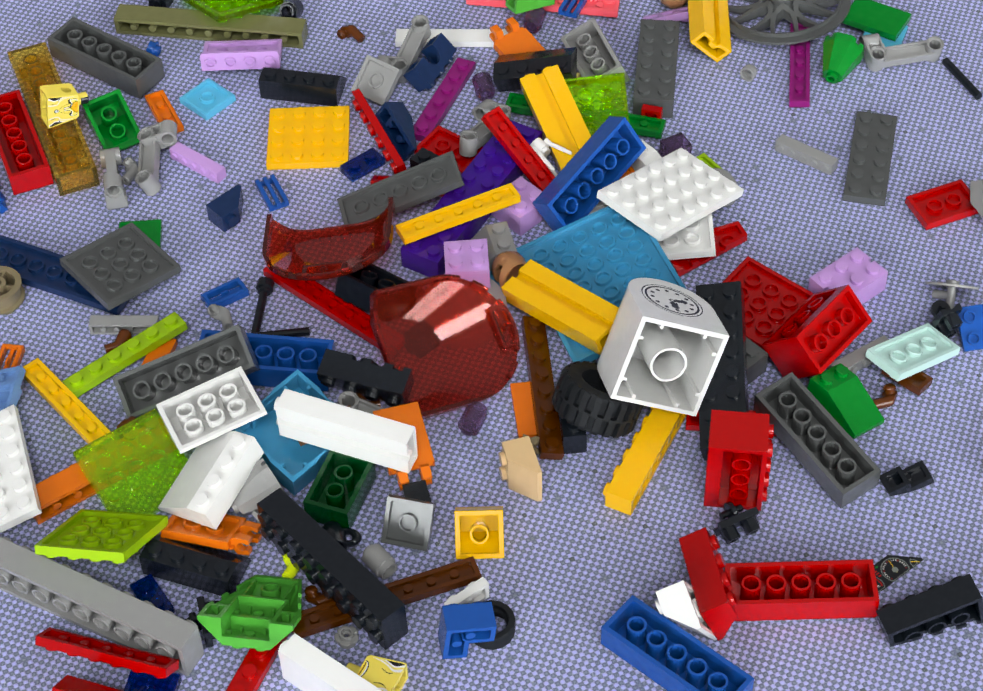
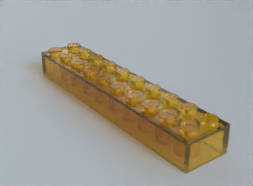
[7,42,100,196]

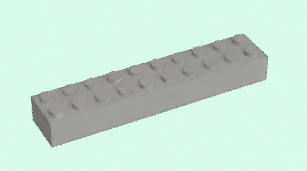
[0,537,204,676]

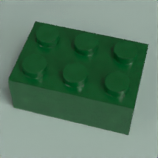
[303,450,376,528]

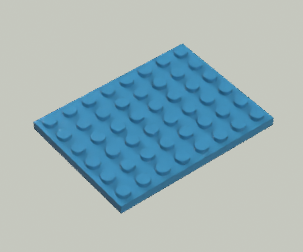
[516,206,686,363]

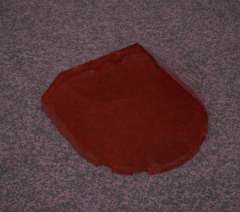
[262,197,395,281]
[370,274,520,419]

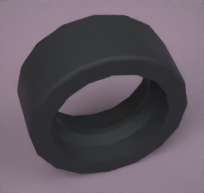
[475,600,516,650]

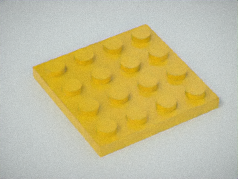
[266,106,350,170]

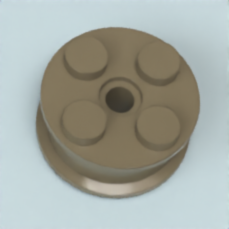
[0,266,25,315]

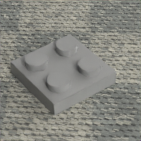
[351,54,403,105]

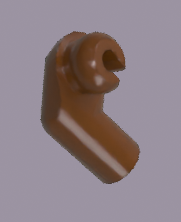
[104,329,132,354]
[304,585,334,606]

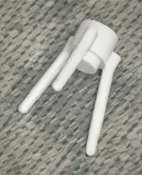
[530,138,572,177]

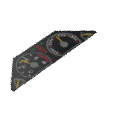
[874,555,923,593]

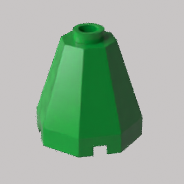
[823,32,864,83]

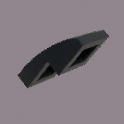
[879,460,934,496]

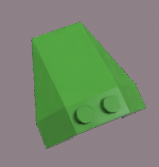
[197,575,302,651]

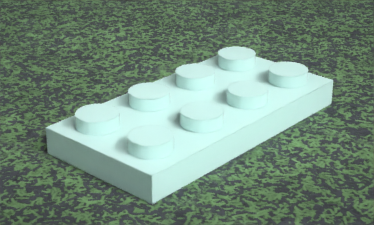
[865,323,960,382]

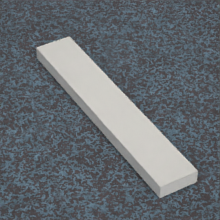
[395,29,508,47]

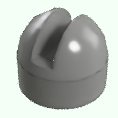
[740,64,757,82]

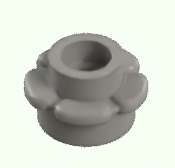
[334,626,359,649]

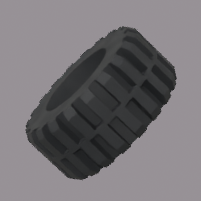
[552,361,644,438]

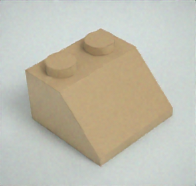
[498,436,542,502]

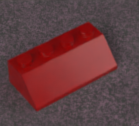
[679,527,737,641]

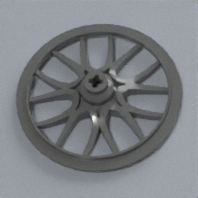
[728,0,851,45]

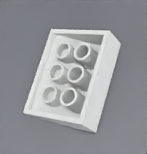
[156,366,267,454]
[158,431,264,530]

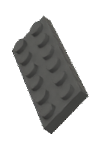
[842,111,898,206]
[337,151,465,234]

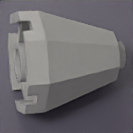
[231,458,284,516]

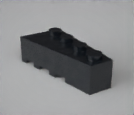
[317,349,414,407]
[876,574,983,647]

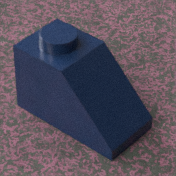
[206,184,244,232]

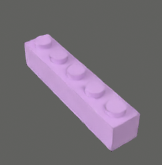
[169,142,227,183]

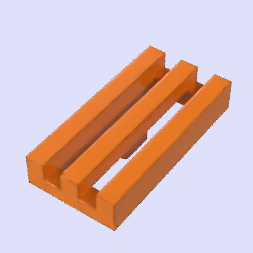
[0,343,25,369]

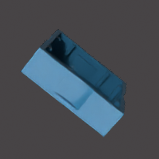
[232,369,334,496]

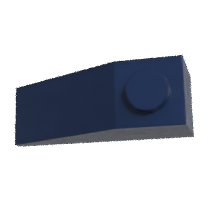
[375,102,417,162]

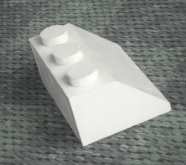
[655,580,717,640]

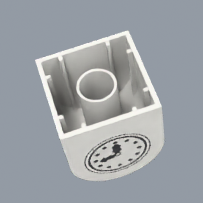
[597,278,729,417]

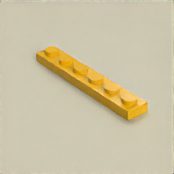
[395,183,521,245]
[23,358,115,452]

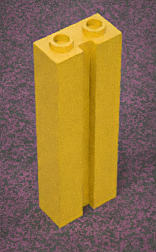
[688,0,732,62]
[520,65,591,172]
[501,259,619,355]

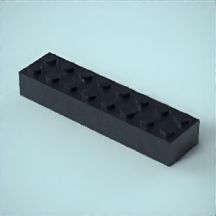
[696,281,749,461]
[257,488,408,650]

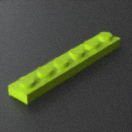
[62,312,188,398]

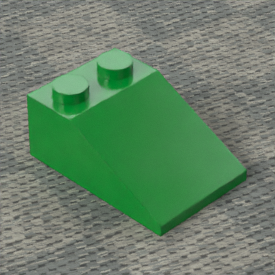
[82,89,140,152]
[807,363,885,439]

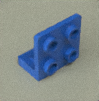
[959,304,983,352]

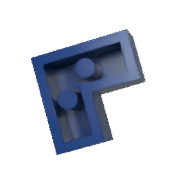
[438,601,497,659]

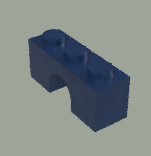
[403,33,457,92]

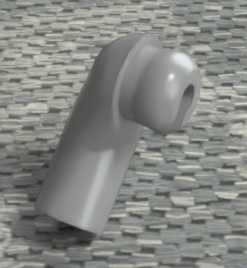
[122,157,138,185]
[207,304,233,330]

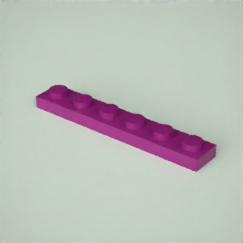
[789,23,810,108]
[414,57,476,141]

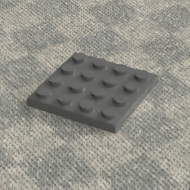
[60,222,181,311]

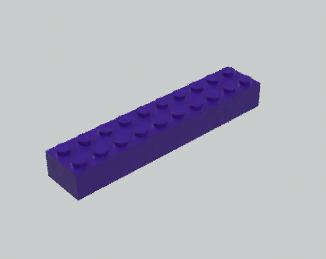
[400,120,542,279]

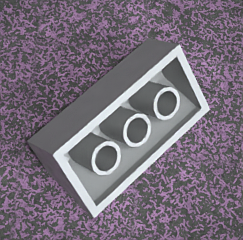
[561,17,630,90]

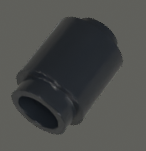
[279,0,304,18]

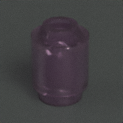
[523,8,546,34]
[472,72,495,101]
[458,401,487,436]

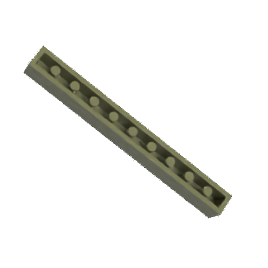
[113,4,308,49]

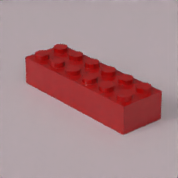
[0,89,54,195]
[723,559,880,621]

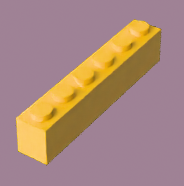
[603,407,686,516]

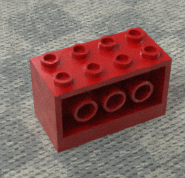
[762,284,872,379]
[704,409,774,511]

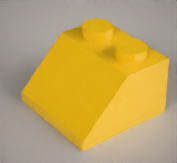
[454,506,504,559]

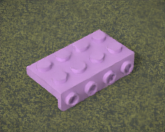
[200,39,283,71]

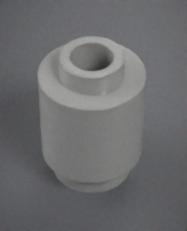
[362,544,397,579]

